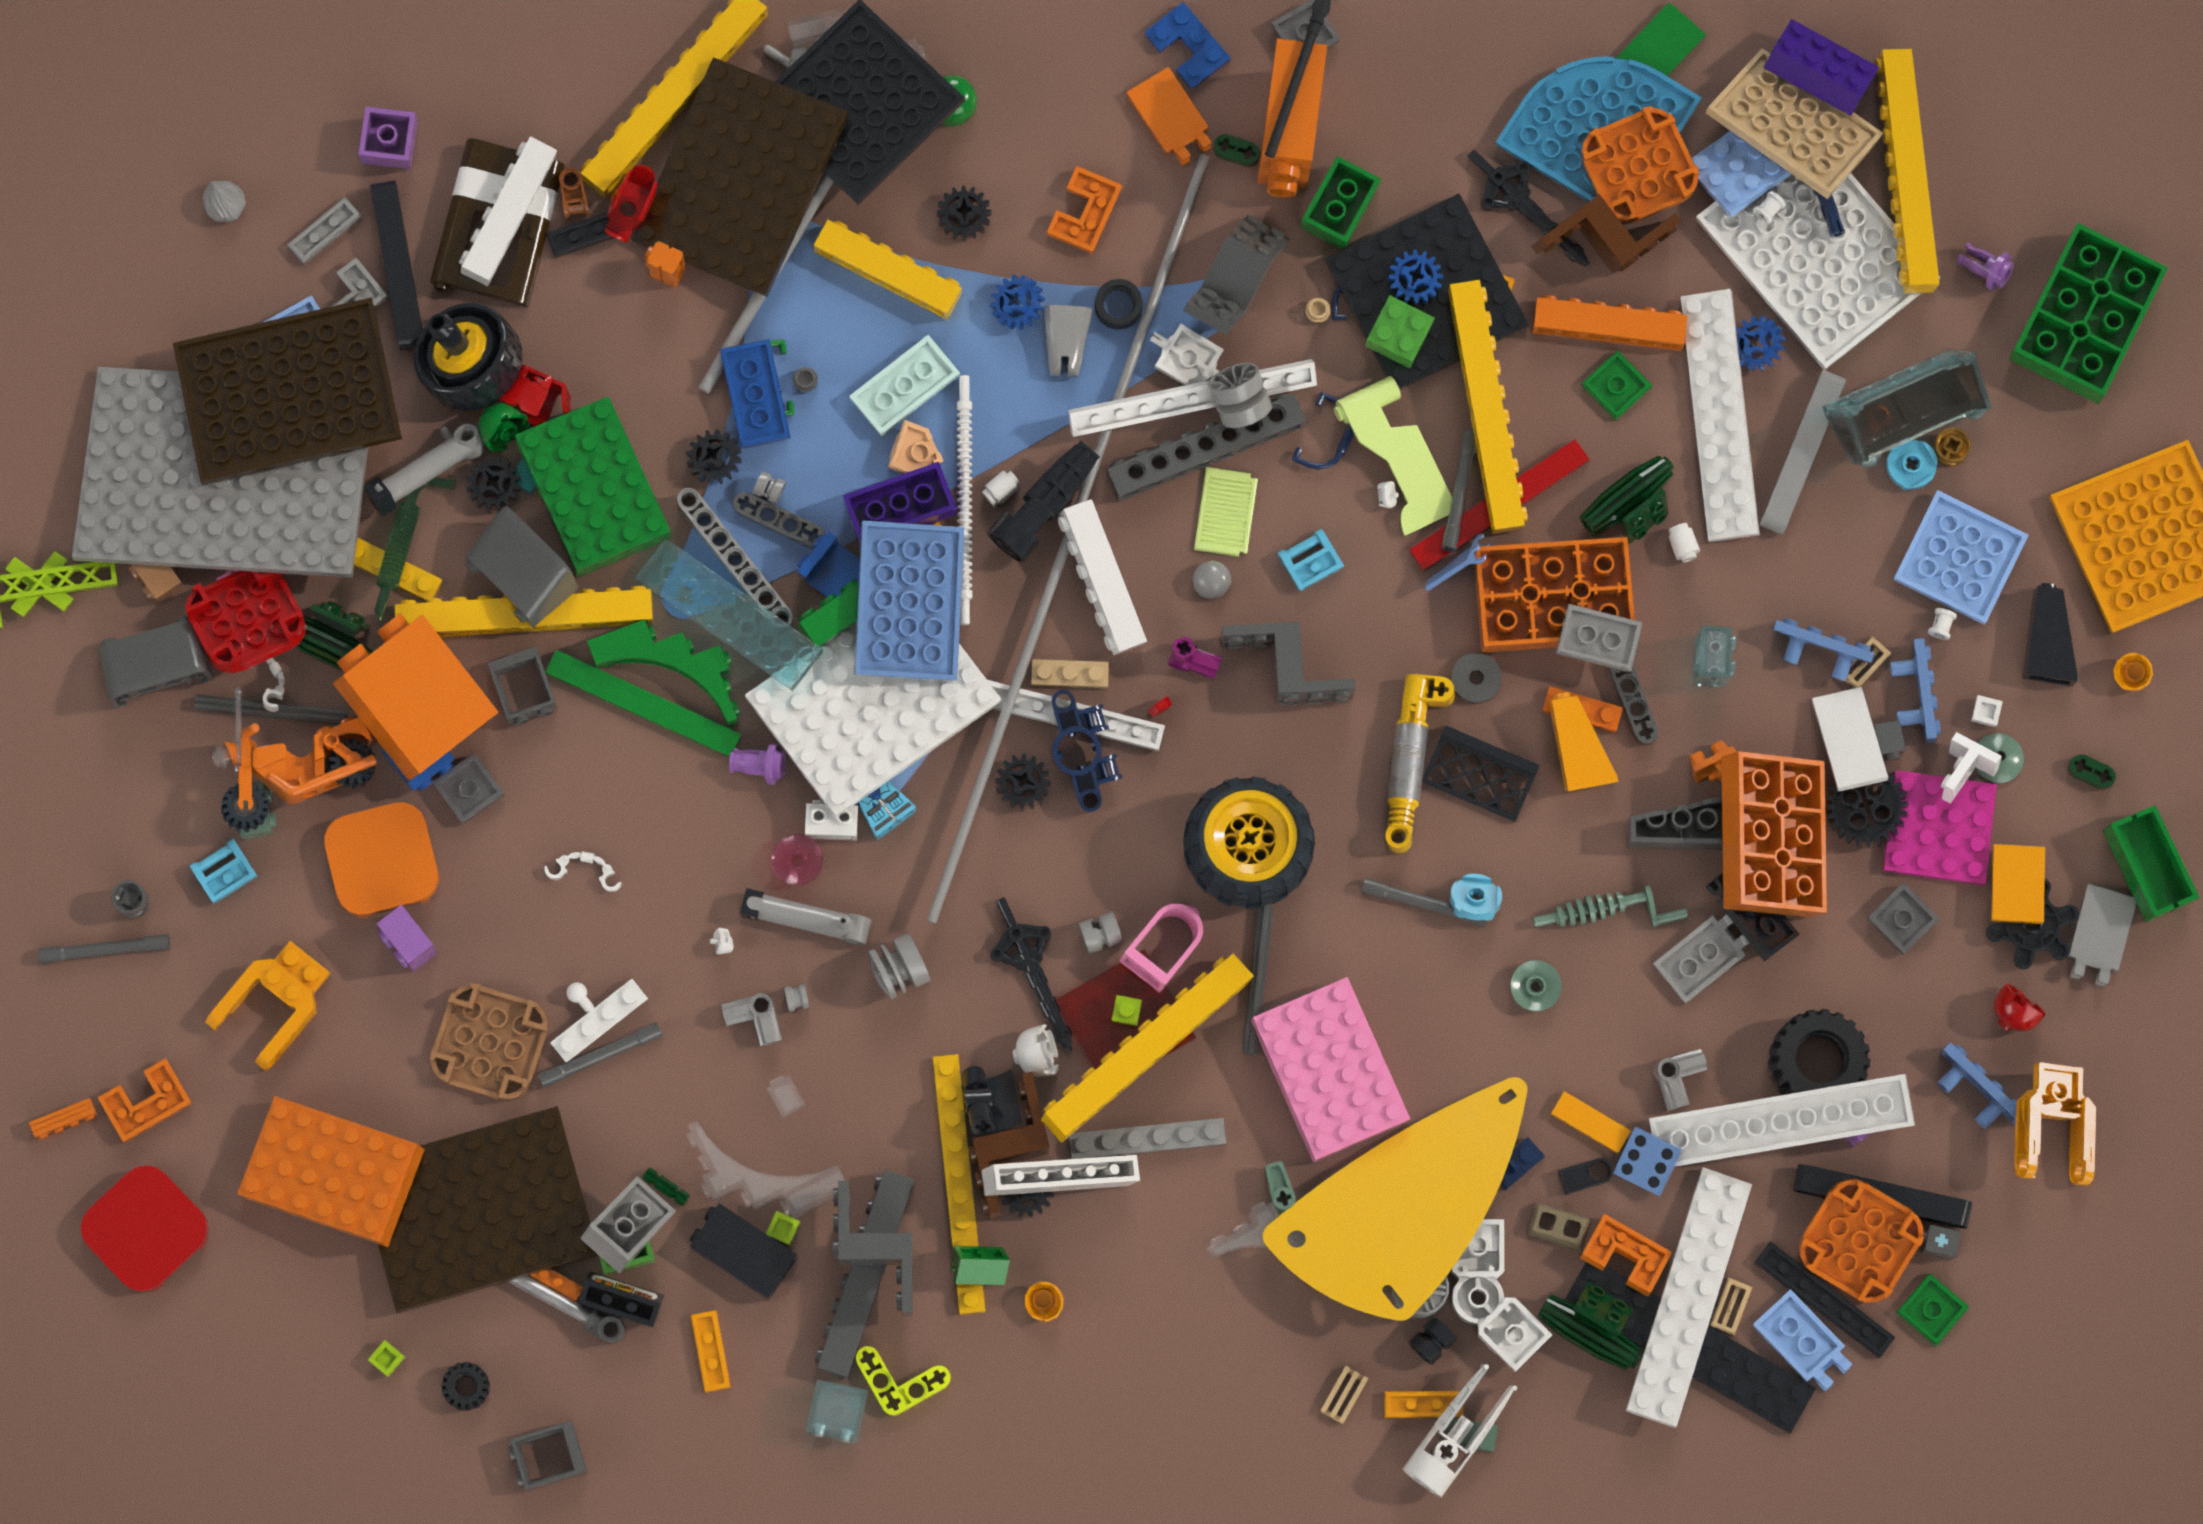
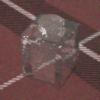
[767,1075,805,1119]

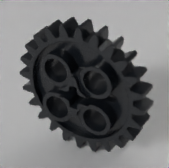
[1825,770,1909,848]

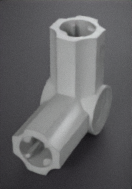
[721,993,782,1046]
[1653,1049,1707,1111]

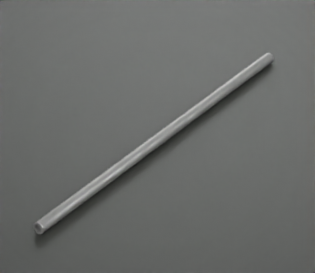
[698,174,833,394]

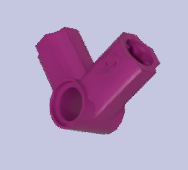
[1167,636,1222,679]

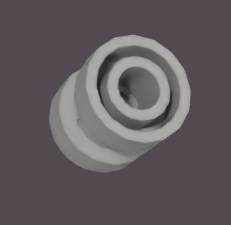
[753,471,787,504]

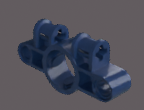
[1052,690,1123,812]

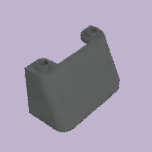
[465,506,579,628]
[97,616,214,709]

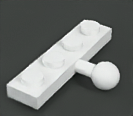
[550,979,648,1063]

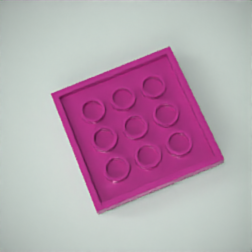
[1883,770,1997,886]

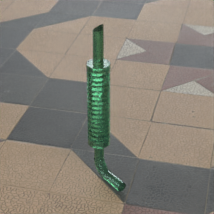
[374,477,456,622]

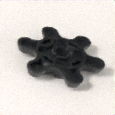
[1986,878,2079,970]

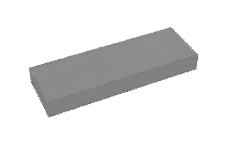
[287,197,362,265]

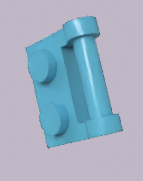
[1277,529,1344,592]
[189,838,258,904]

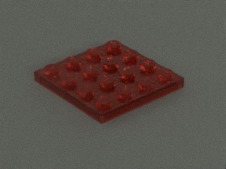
[1055,949,1196,1070]

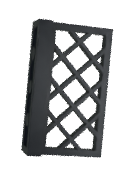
[1422,725,1540,822]

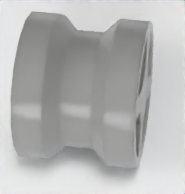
[784,983,809,1012]

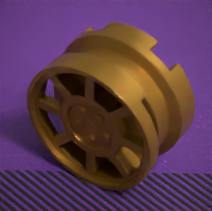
[1932,427,1971,467]

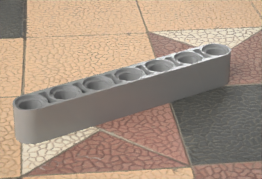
[1759,369,1846,535]
[677,488,793,634]

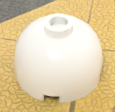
[1013,1024,1059,1077]

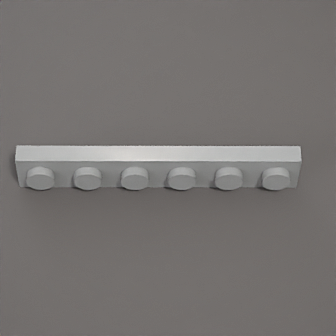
[1069,1118,1226,1159]

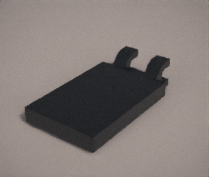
[1706,873,1800,962]

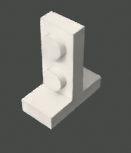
[1941,732,2001,804]

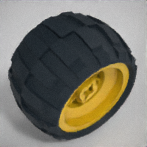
[1183,776,1315,909]

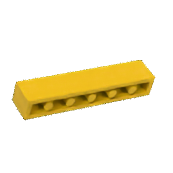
[814,220,962,320]

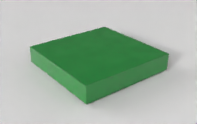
[1581,350,1653,421]
[1895,1273,1969,1347]

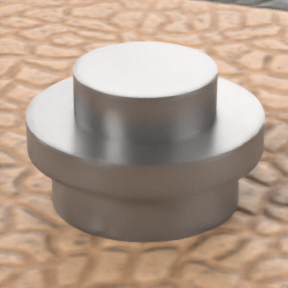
[793,367,818,393]

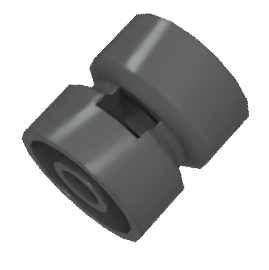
[111,880,150,919]

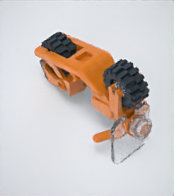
[211,688,379,832]

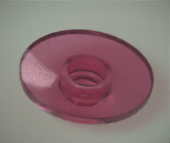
[771,834,823,885]

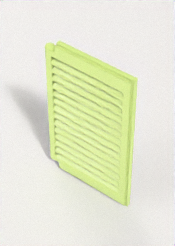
[1194,467,1258,557]

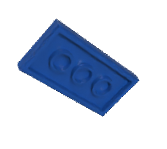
[720,339,791,448]

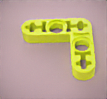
[856,1346,951,1416]

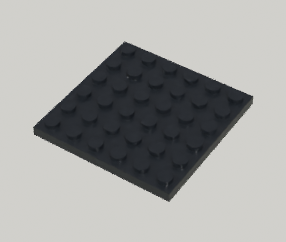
[775,0,966,205]
[1325,193,1529,390]

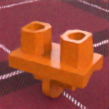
[1690,740,1737,784]

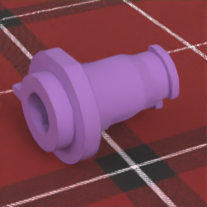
[1957,242,2014,291]
[729,743,786,785]

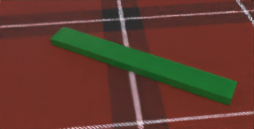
[545,650,742,758]

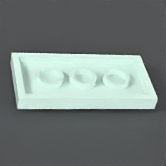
[849,335,960,437]

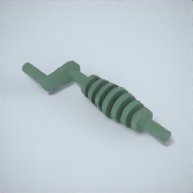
[1533,885,1688,927]

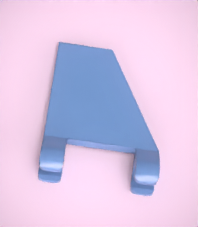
[1425,533,1490,591]

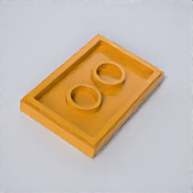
[1991,844,2045,924]

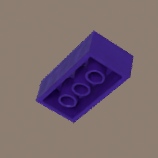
[1763,19,1879,116]
[843,462,956,546]

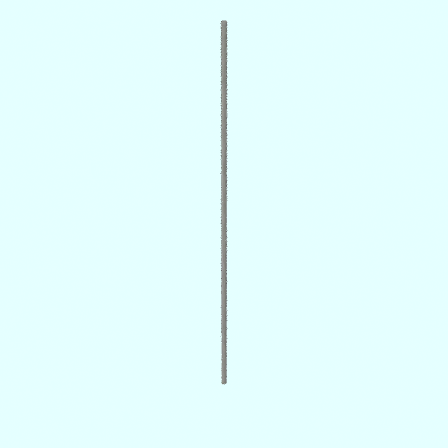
[926,154,1210,924]

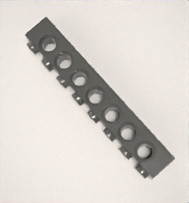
[1107,393,1306,502]

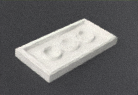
[1812,687,1888,792]

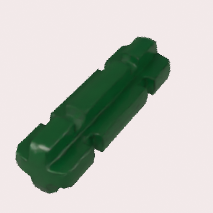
[642,1168,690,1206]

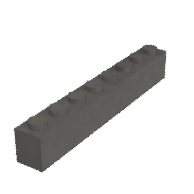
[815,1170,915,1380]

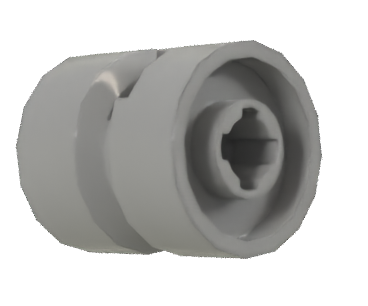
[1078,911,1123,954]

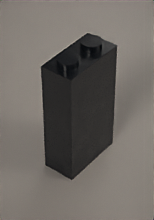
[689,1203,798,1301]

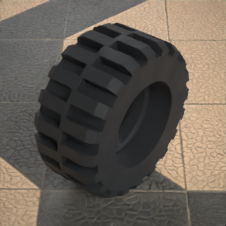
[1768,1009,1871,1095]

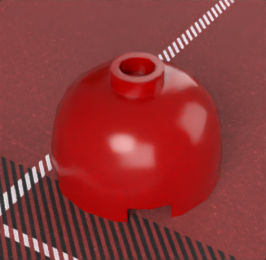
[1994,983,2046,1032]

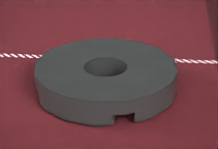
[1451,653,1502,704]

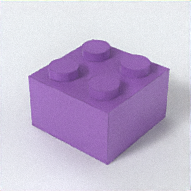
[358,107,418,170]
[377,905,438,972]

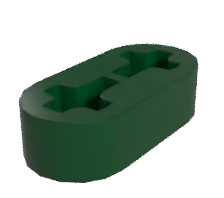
[1213,134,1260,167]
[2067,754,2116,790]

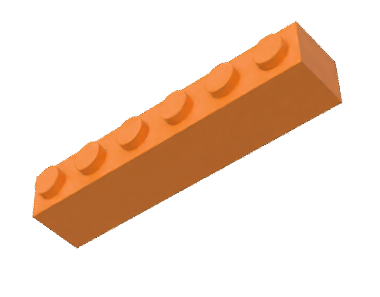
[1532,295,1688,351]

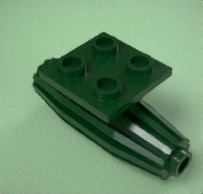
[1579,455,1674,544]
[295,601,373,671]
[1537,1282,1642,1370]

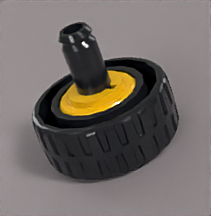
[413,303,523,411]

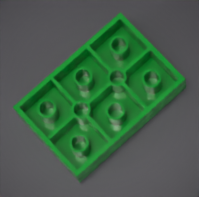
[2008,223,2168,404]
[515,396,671,578]

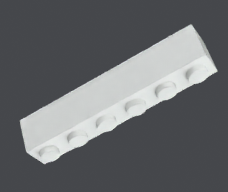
[459,136,557,286]
[1058,499,1147,655]
[982,1155,1140,1196]

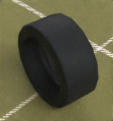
[1094,279,1143,330]

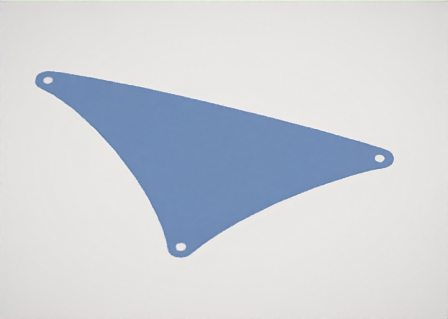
[661,221,1218,619]

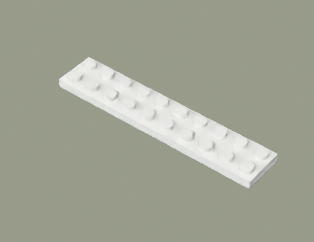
[1681,289,1760,542]
[1649,1074,1915,1167]
[1625,1167,1752,1428]

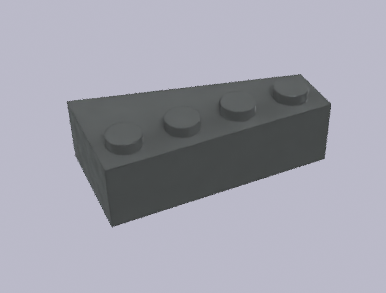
[1627,797,1723,850]

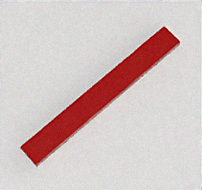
[1409,439,1590,572]

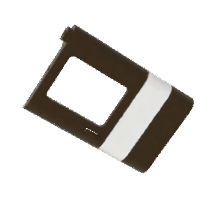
[430,138,564,307]

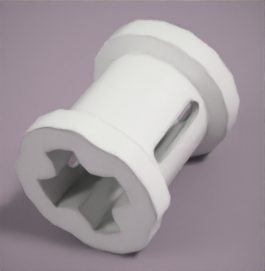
[1753,191,1786,224]
[1927,608,1957,640]

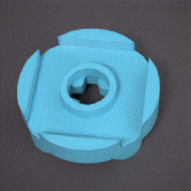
[1886,439,1937,491]
[1450,874,1502,921]

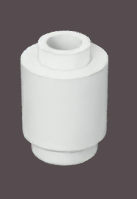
[982,470,1020,507]
[1668,523,1700,563]

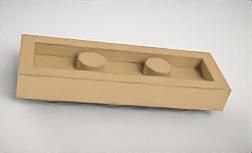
[1031,659,1109,689]

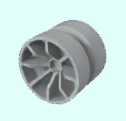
[1208,363,1272,428]

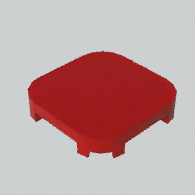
[185,571,306,673]
[81,1165,209,1292]

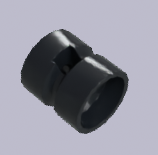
[1408,1316,1457,1365]

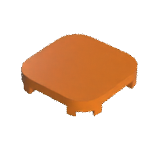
[1581,106,1699,224]
[324,802,440,918]
[1799,1178,1924,1303]

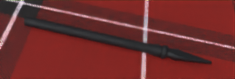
[1265,0,1331,158]

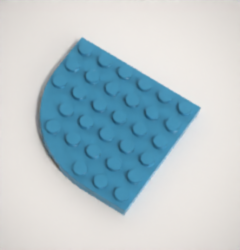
[1495,57,1702,202]

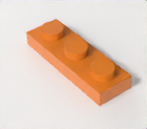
[1542,686,1623,733]

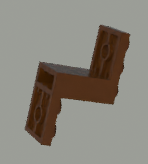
[1531,194,1681,272]
[969,1072,1050,1221]

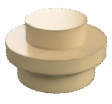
[1305,298,1331,323]

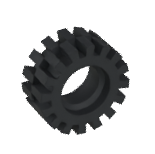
[441,1362,490,1411]

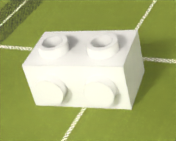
[805,800,858,841]

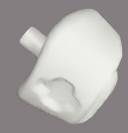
[1377,481,1399,508]
[710,928,734,955]

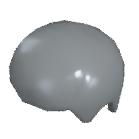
[1192,560,1232,600]

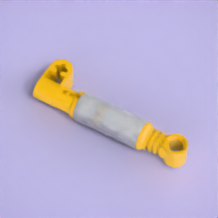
[1385,674,1455,854]

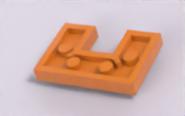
[1046,166,1123,254]
[98,1058,193,1143]
[1580,1214,1672,1297]

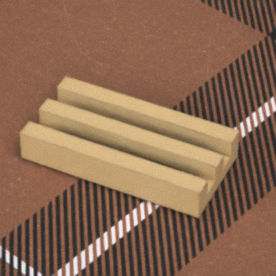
[1846,636,1891,689]
[1709,1277,1753,1336]
[1320,1366,1369,1425]

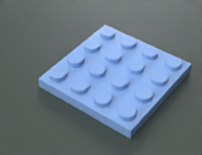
[1893,490,2029,625]

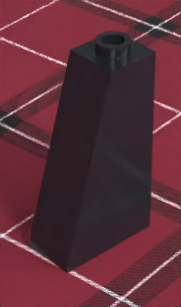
[2022,583,2078,687]

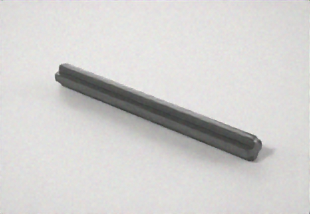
[194,694,347,725]
[1243,904,1273,1055]

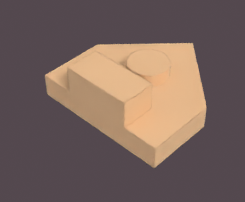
[887,420,944,474]

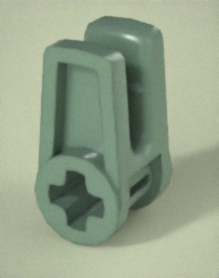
[1265,1161,1296,1214]

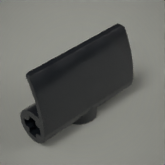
[962,1066,1021,1135]

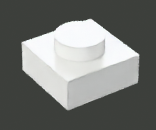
[1971,695,2003,727]

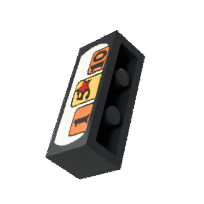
[578,1271,664,1327]

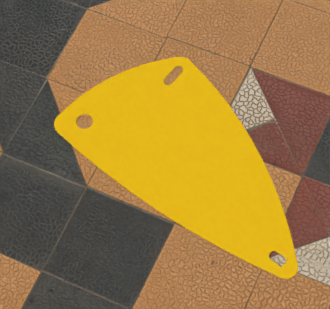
[1263,1077,1527,1321]

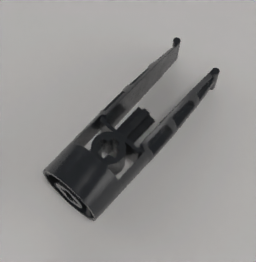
[987,440,1100,563]

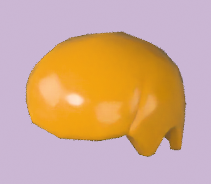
[2113,653,2153,691]
[1024,1281,1064,1322]

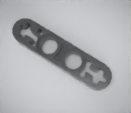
[733,492,825,549]
[1607,666,1658,746]

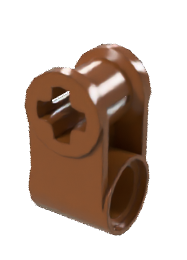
[559,168,590,219]

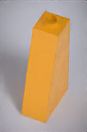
[1549,692,1619,791]

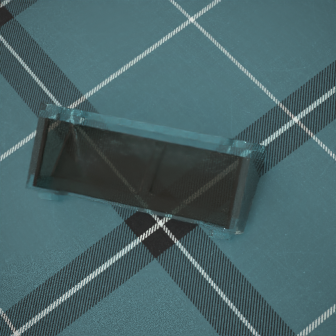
[1822,349,1992,468]

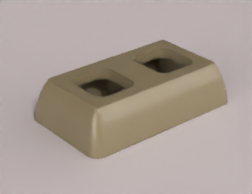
[1526,1203,1591,1251]

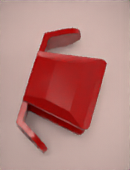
[604,165,658,242]
[499,364,571,426]

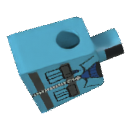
[858,781,916,841]

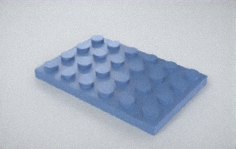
[854,521,964,681]

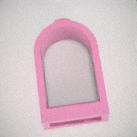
[1120,904,1203,993]

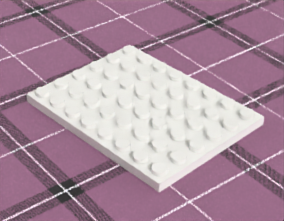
[1695,173,1940,370]
[745,621,1002,818]

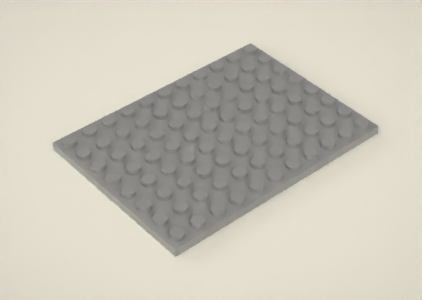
[72,367,368,578]

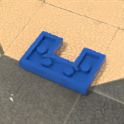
[1144,2,1231,90]

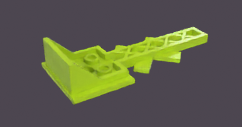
[0,551,118,628]

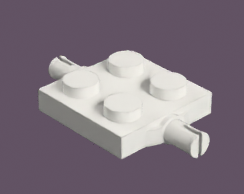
[1150,324,1224,386]

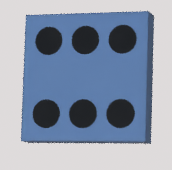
[1613,1127,1683,1196]

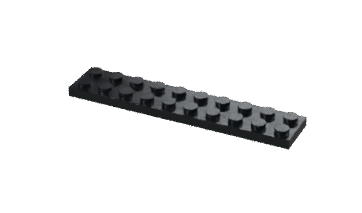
[1565,1262,1816,1434]

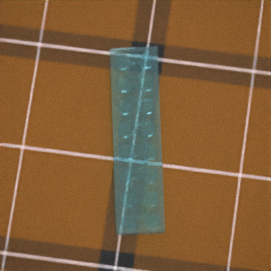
[635,539,824,692]

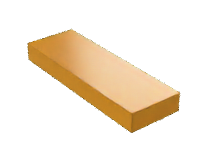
[1551,1091,1631,1154]
[691,1310,731,1393]
[1384,1391,1463,1418]

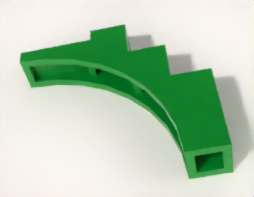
[587,619,741,727]

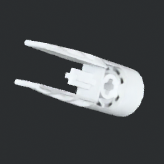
[1402,1364,1517,1498]

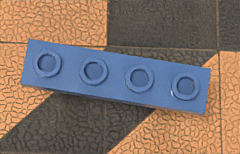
[1774,618,1875,681]
[1890,638,1941,744]
[1937,1043,2017,1129]

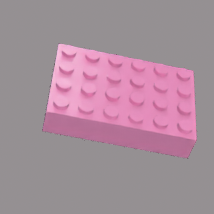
[1251,977,1410,1163]

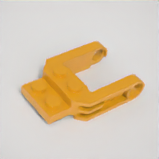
[205,941,331,1071]
[2014,1062,2096,1186]

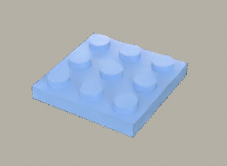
[1692,131,1791,217]

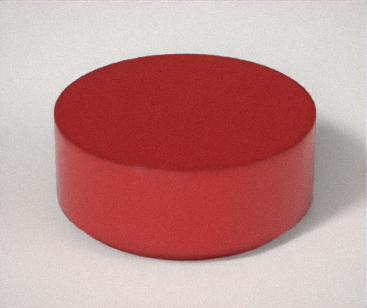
[1147,696,1173,718]

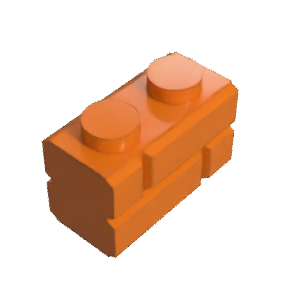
[644,241,686,288]

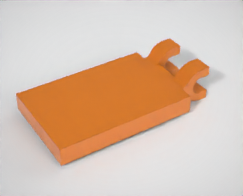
[1126,67,1212,167]

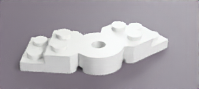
[1451,1219,1552,1372]

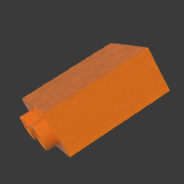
[1257,38,1327,198]
[333,613,499,781]

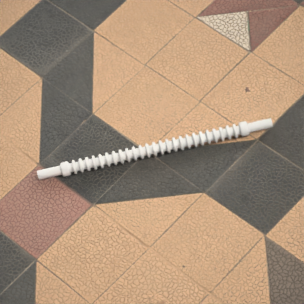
[957,375,972,625]

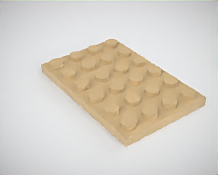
[1706,48,1883,199]

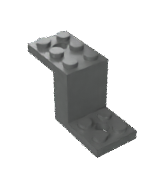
[1183,215,1290,335]
[1220,622,1356,707]
[833,1181,913,1317]

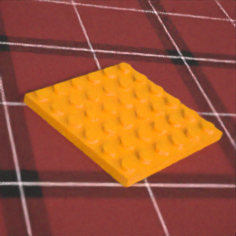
[2049,440,2203,634]

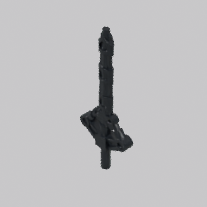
[1468,149,1590,267]
[991,897,1073,1052]

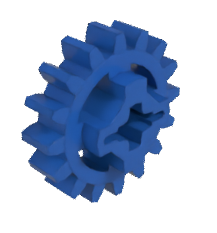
[1388,250,1443,306]
[990,274,1045,330]
[1736,316,1786,371]

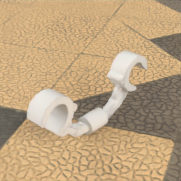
[251,658,285,712]
[544,851,622,892]

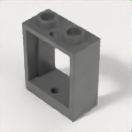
[487,646,557,726]
[508,1421,587,1492]

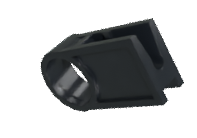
[1558,1158,1613,1195]

